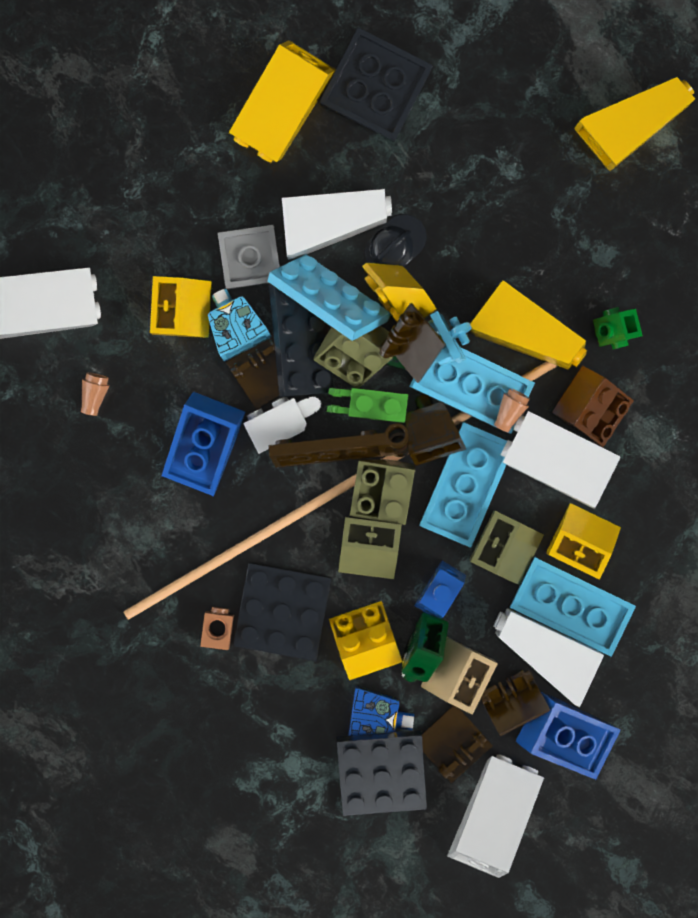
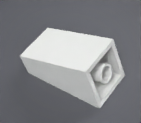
[282,189,392,260]
[0,268,101,339]
[501,411,620,509]
[493,608,604,707]
[447,755,544,878]

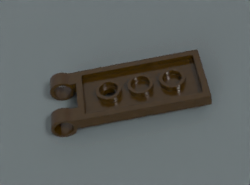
[268,423,409,468]

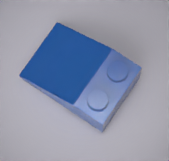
[162,392,245,496]
[515,692,621,780]

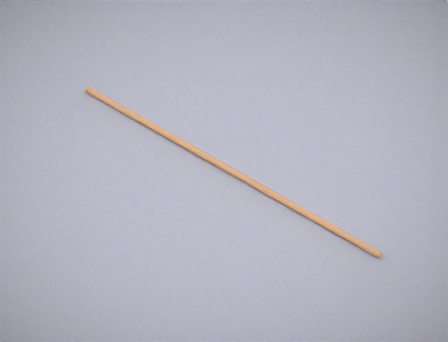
[124,362,557,620]

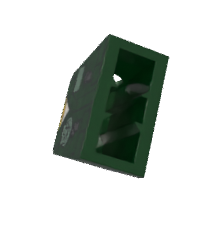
[401,612,449,682]

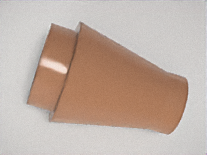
[81,372,110,416]
[494,388,530,433]

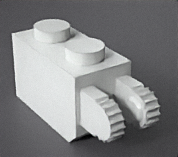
[243,396,321,454]

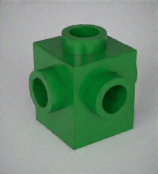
[593,307,643,350]

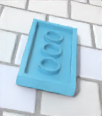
[268,254,390,341]
[409,338,535,434]
[419,422,507,548]
[510,557,636,657]

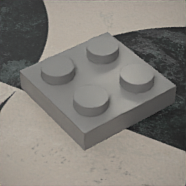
[218,225,280,289]

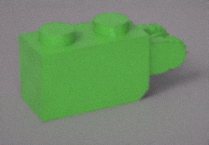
[327,388,408,423]

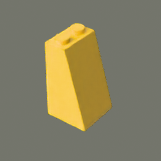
[229,40,336,162]
[574,77,695,171]
[470,281,587,369]

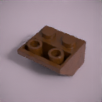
[552,366,634,447]

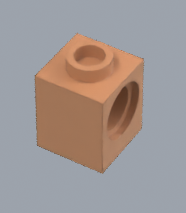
[200,607,234,650]

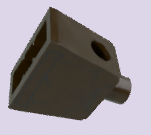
[406,394,466,466]

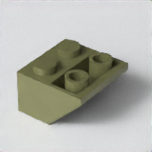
[314,326,393,389]
[350,459,415,525]
[469,510,544,585]
[338,516,402,579]

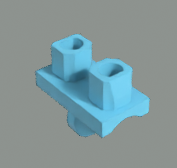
[428,311,472,366]

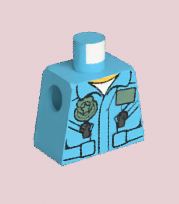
[208,289,272,362]

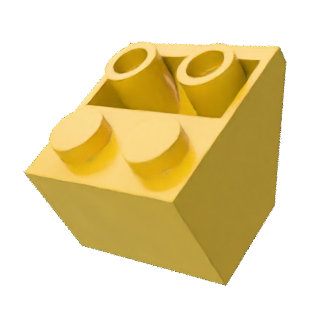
[362,263,437,322]
[150,276,212,338]
[546,503,621,580]
[329,601,402,680]

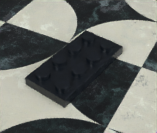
[269,284,333,397]

